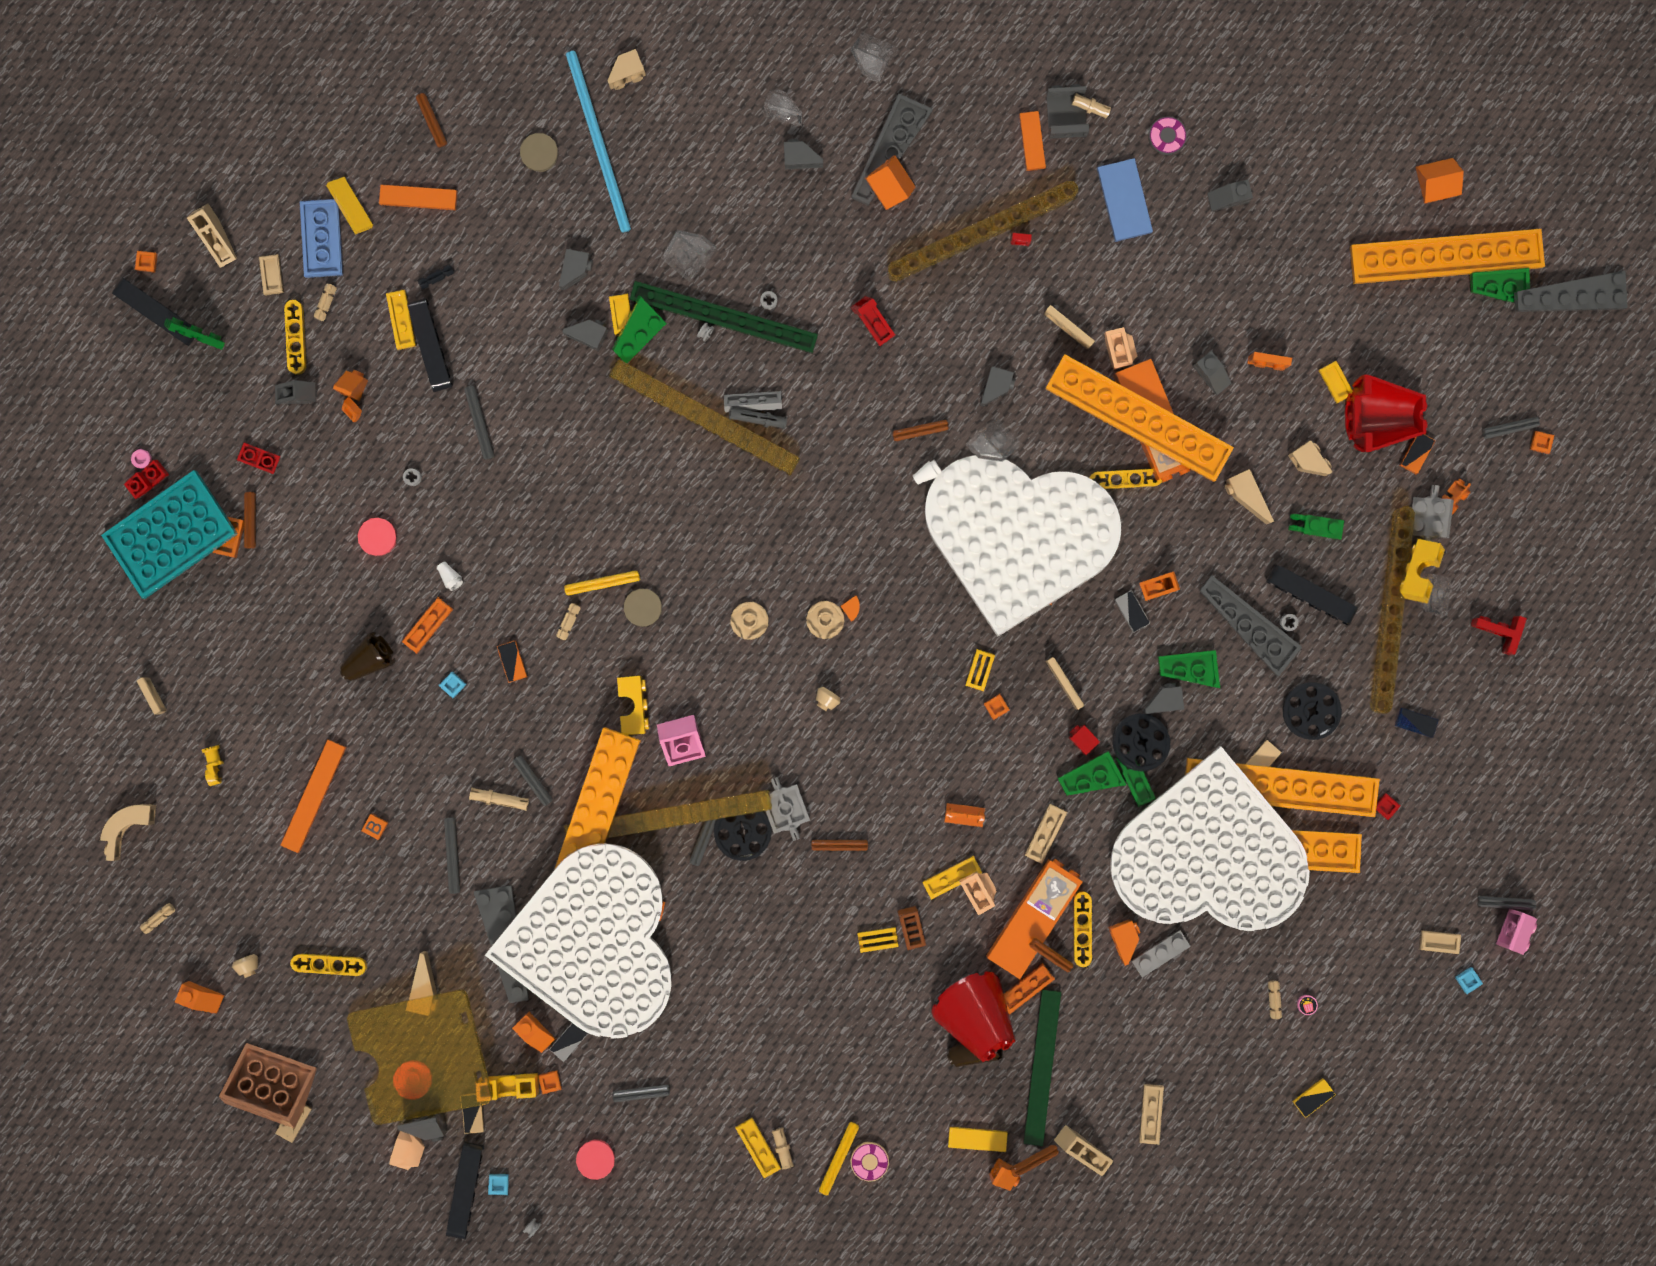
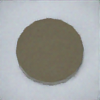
[520,133,558,172]
[624,589,662,627]

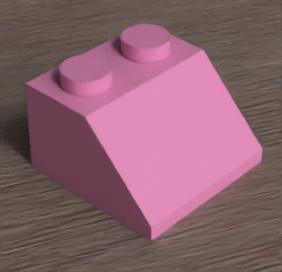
[657,715,706,766]
[1496,909,1537,955]

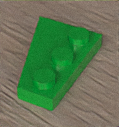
[1470,268,1530,303]
[612,296,667,364]
[164,317,225,350]
[1157,650,1220,688]
[1057,751,1127,796]

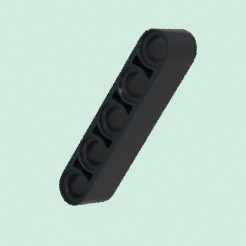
[112,277,195,346]
[407,298,453,392]
[1266,565,1358,626]
[446,1142,484,1240]

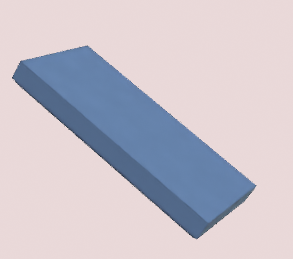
[1097,158,1153,242]
[300,199,343,278]

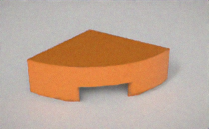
[840,596,860,622]

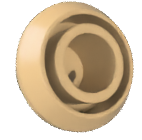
[816,687,841,711]
[232,954,258,978]

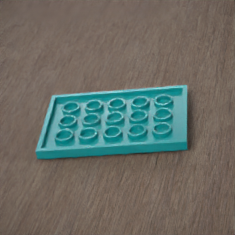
[101,470,238,599]

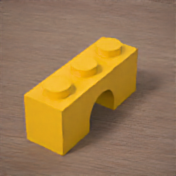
[1400,539,1445,603]
[617,676,649,735]
[476,1073,539,1101]

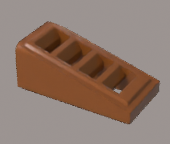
[897,906,926,950]

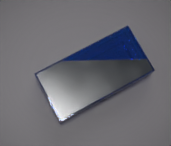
[1395,708,1439,738]

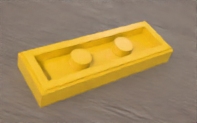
[326,177,373,234]
[386,290,416,350]
[922,856,982,900]
[735,1118,781,1178]
[948,1127,1008,1152]

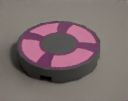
[1148,117,1187,155]

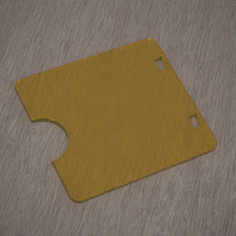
[347,990,493,1125]

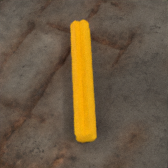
[564,571,640,595]
[819,1122,859,1195]

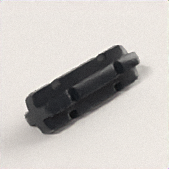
[417,264,454,289]

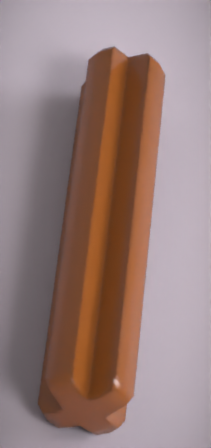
[416,93,447,148]
[892,420,949,441]
[244,492,256,549]
[811,840,868,851]
[1029,938,1074,972]
[1010,1145,1059,1177]

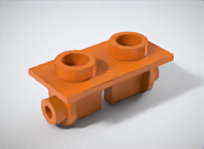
[1442,479,1471,515]
[944,803,985,827]

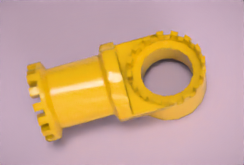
[202,745,224,786]

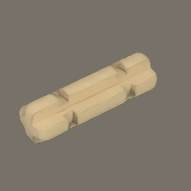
[314,284,336,321]
[556,603,581,640]
[140,903,175,934]
[1268,980,1282,1019]

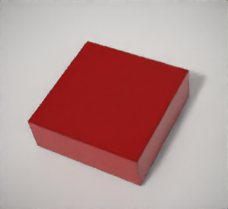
[1010,233,1032,246]
[1376,793,1401,820]

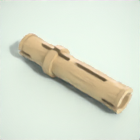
[469,787,529,811]

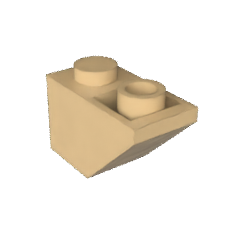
[607,49,646,90]
[1288,441,1332,476]

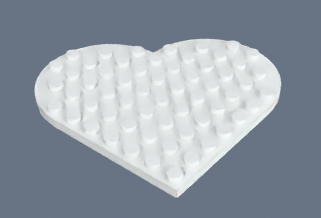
[925,455,1121,637]
[1110,746,1309,931]
[485,844,672,1038]

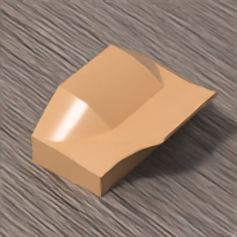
[1104,327,1137,370]
[959,872,996,915]
[390,1131,425,1170]

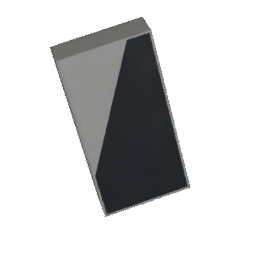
[1114,590,1150,633]
[549,1023,588,1062]

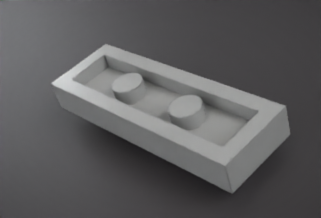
[724,391,782,412]
[1131,930,1191,978]

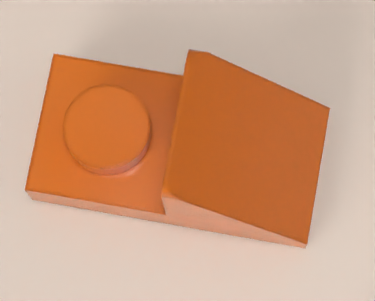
[1140,571,1180,601]

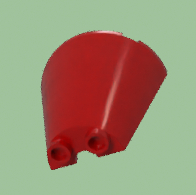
[1345,375,1427,452]
[932,972,1016,1062]

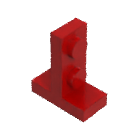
[850,296,895,346]
[1470,616,1527,655]

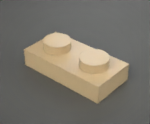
[275,1104,312,1143]

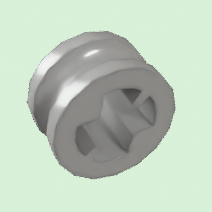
[760,291,777,310]
[697,322,714,342]
[403,468,422,486]
[1280,614,1298,631]
[523,1218,541,1238]

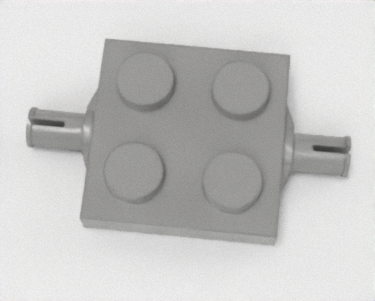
[1409,485,1454,542]
[761,777,810,841]

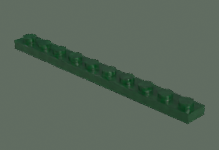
[630,281,818,354]

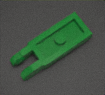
[1288,514,1344,540]
[1116,752,1156,807]

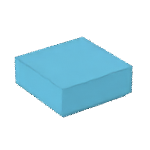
[439,671,467,698]
[1455,967,1483,994]
[488,1174,509,1195]

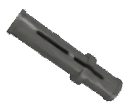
[728,407,787,429]

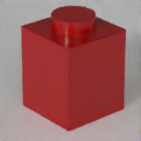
[1068,725,1100,755]

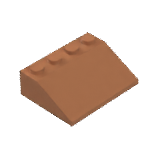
[219,1043,317,1129]

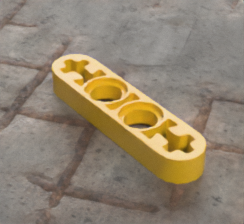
[284,300,306,375]
[1089,469,1162,489]
[1073,891,1092,967]
[290,954,367,976]

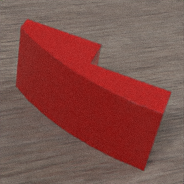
[237,443,280,474]
[124,460,169,499]

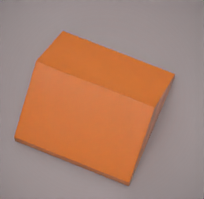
[865,155,916,210]
[1416,158,1464,204]

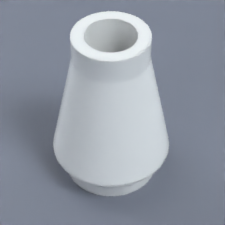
[912,460,942,485]
[437,562,463,591]

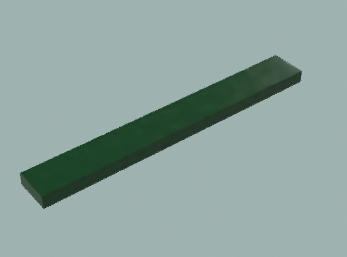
[1023,989,1061,1146]

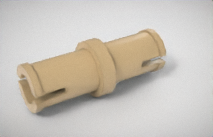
[1071,93,1111,119]
[772,1128,794,1169]

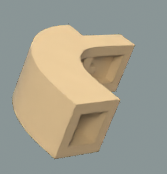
[100,804,156,861]

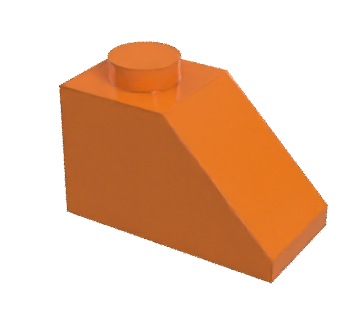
[333,370,368,401]
[1108,919,1140,965]
[175,981,224,1014]
[512,1011,556,1053]
[989,1158,1021,1191]

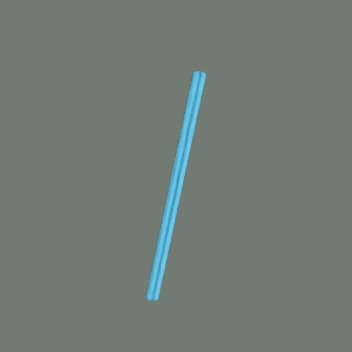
[566,51,631,232]

